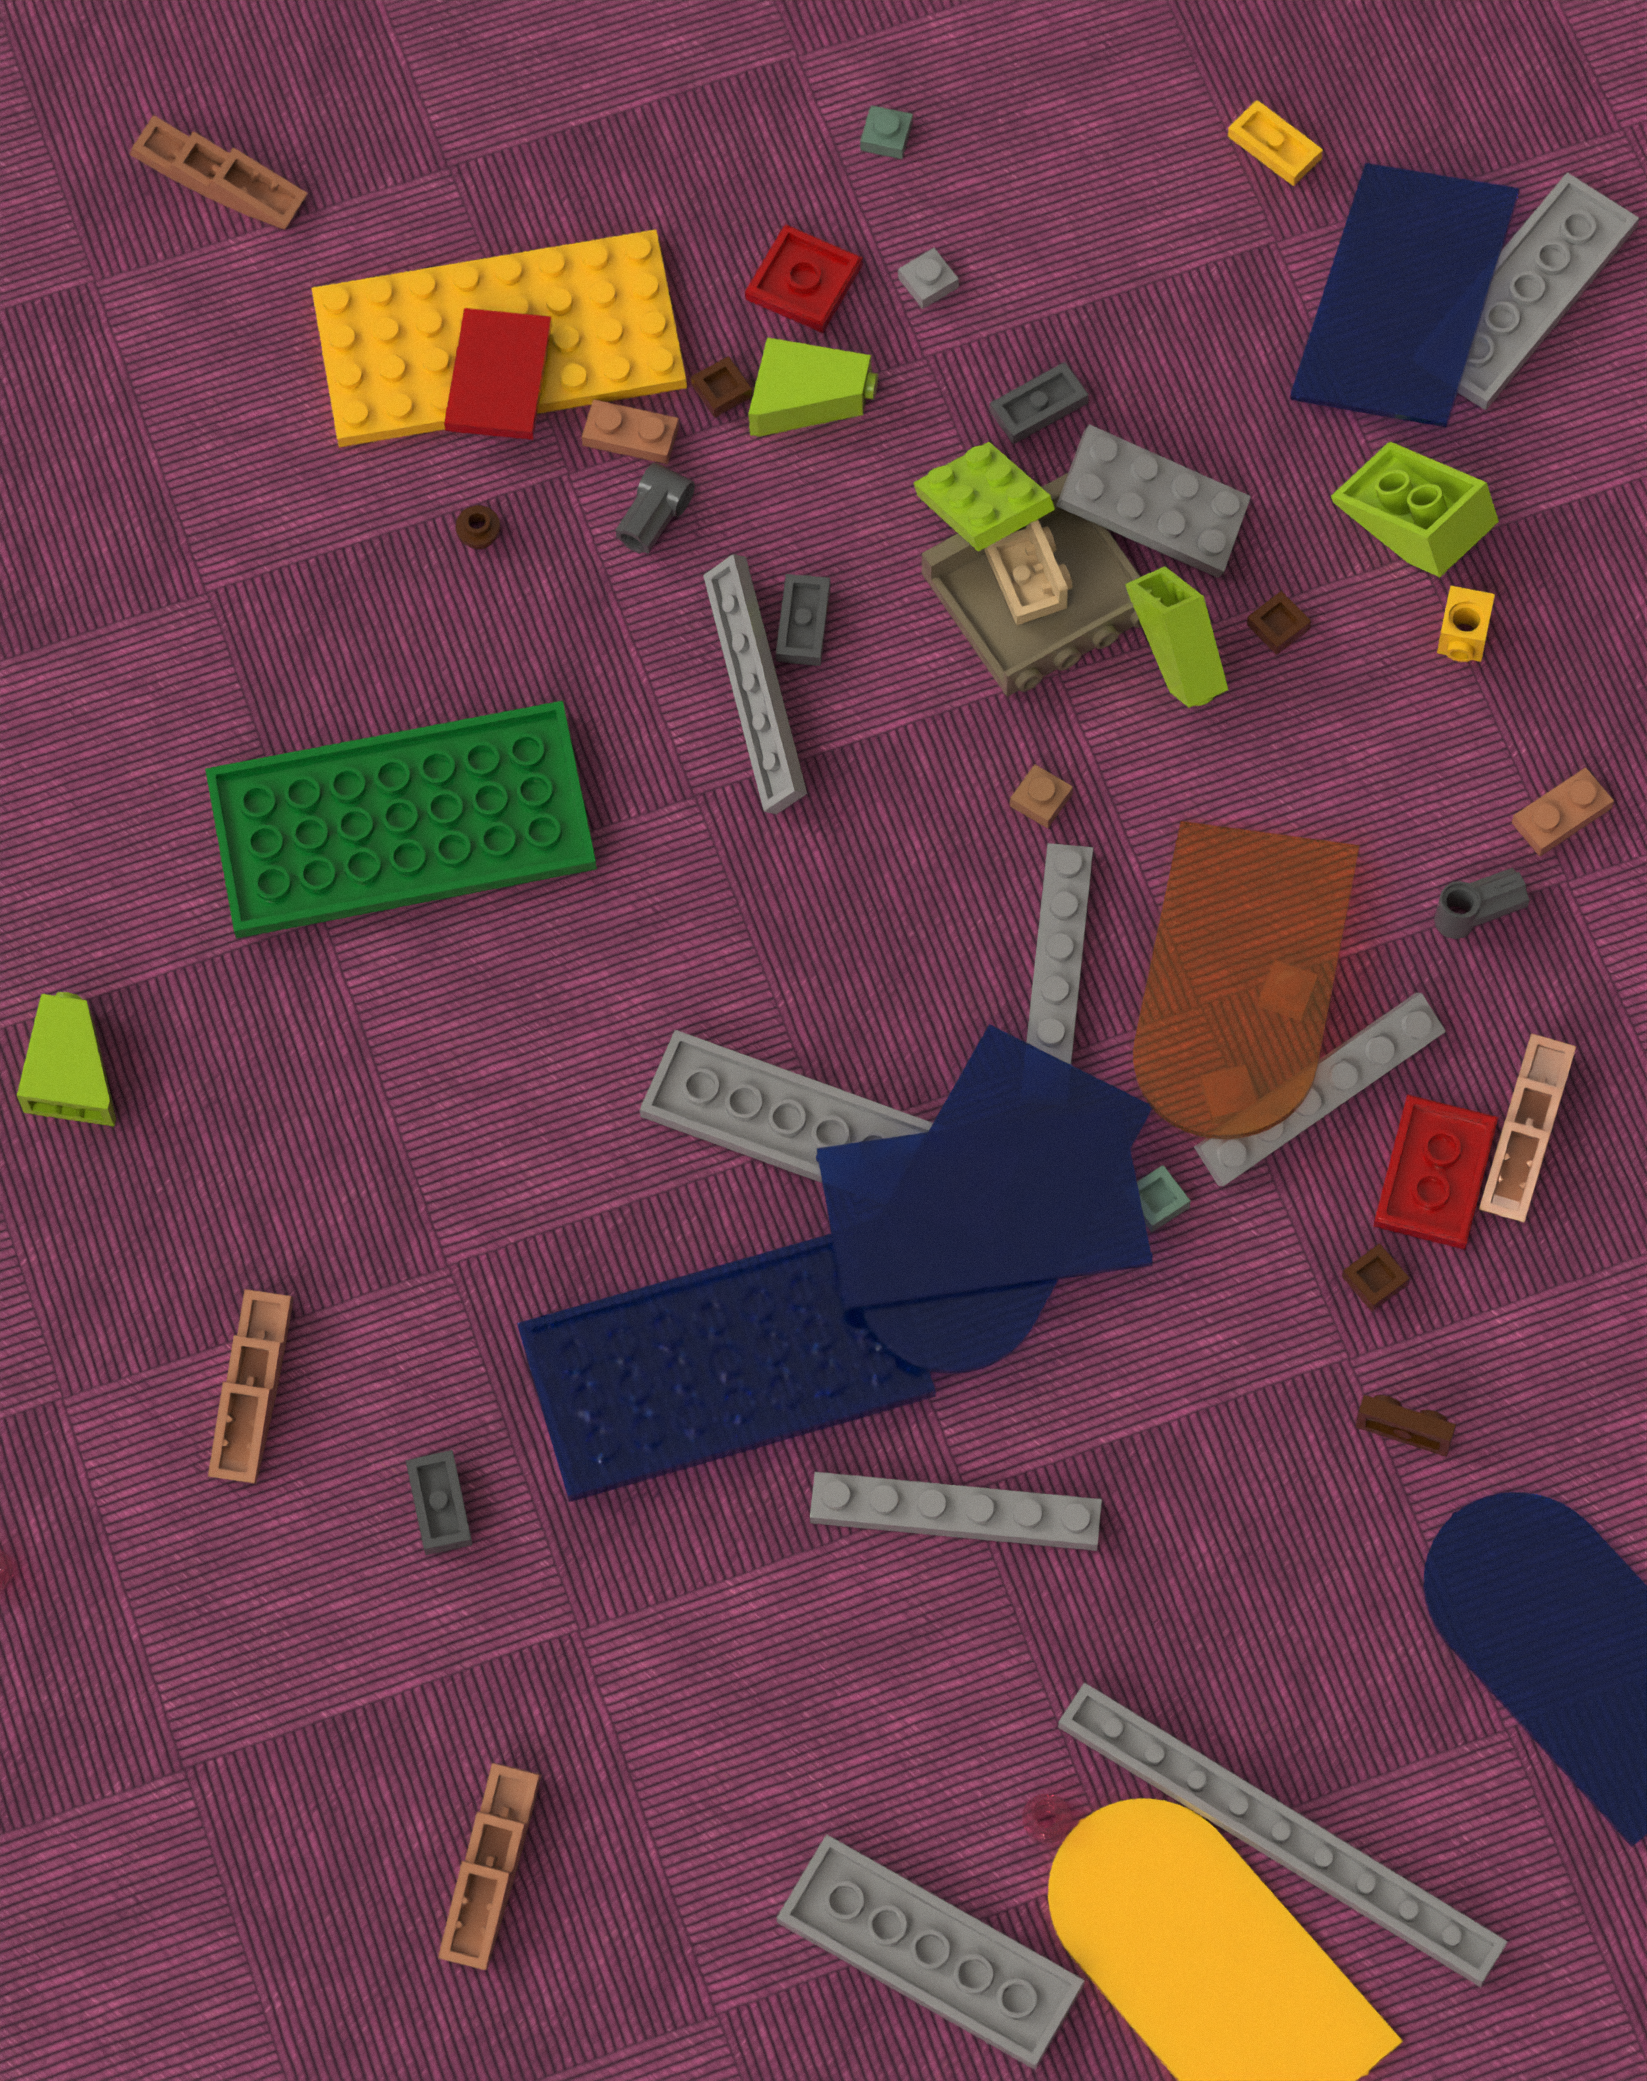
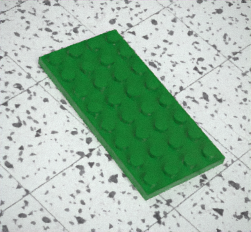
[205,700,597,939]

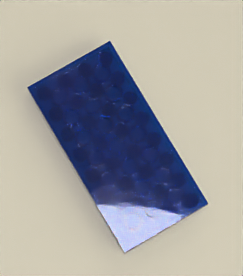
[517,1219,936,1502]

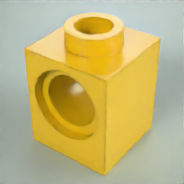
[1437,585,1495,662]

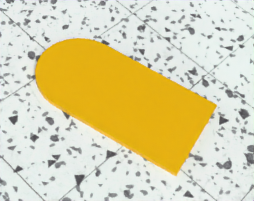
[1048,1798,1403,2081]

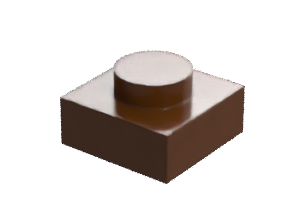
[691,356,752,418]
[1247,591,1311,655]
[1342,1243,1410,1312]

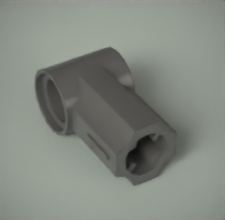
[615,462,695,554]
[1434,868,1529,939]

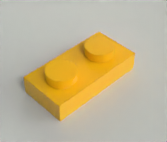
[1228,100,1323,187]

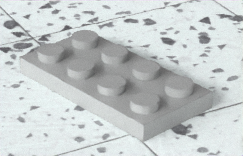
[1056,424,1251,578]

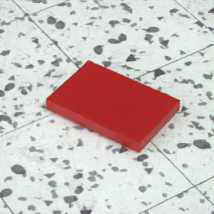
[444,308,552,440]
[1373,1094,1498,1250]

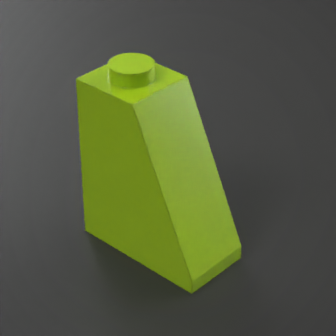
[749,337,878,437]
[1125,566,1229,708]
[17,992,116,1127]

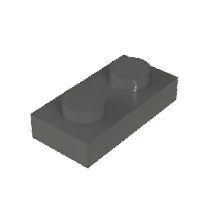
[990,362,1089,444]
[776,574,831,666]
[406,1450,473,1555]

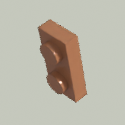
[582,399,679,464]
[1512,767,1614,856]

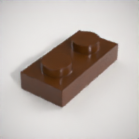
[1355,1395,1456,1457]

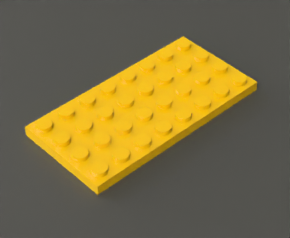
[312,230,687,447]

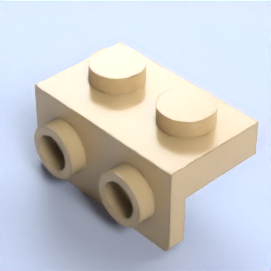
[985,519,1073,625]

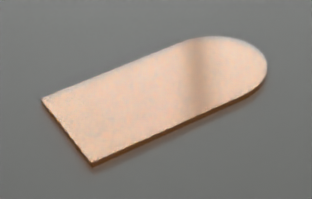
[1133,821,1359,1139]

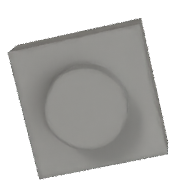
[898,248,959,309]

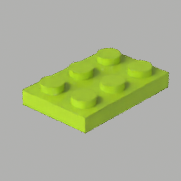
[913,442,1055,552]

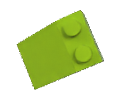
[1331,441,1499,577]

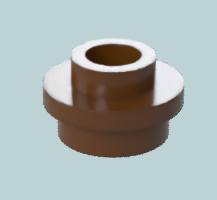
[456,505,501,549]

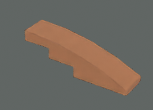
[130,115,308,230]
[1479,1033,1576,1223]
[208,1289,294,1484]
[438,1763,542,1970]

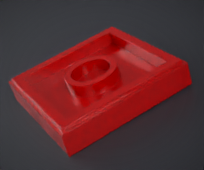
[745,224,863,333]

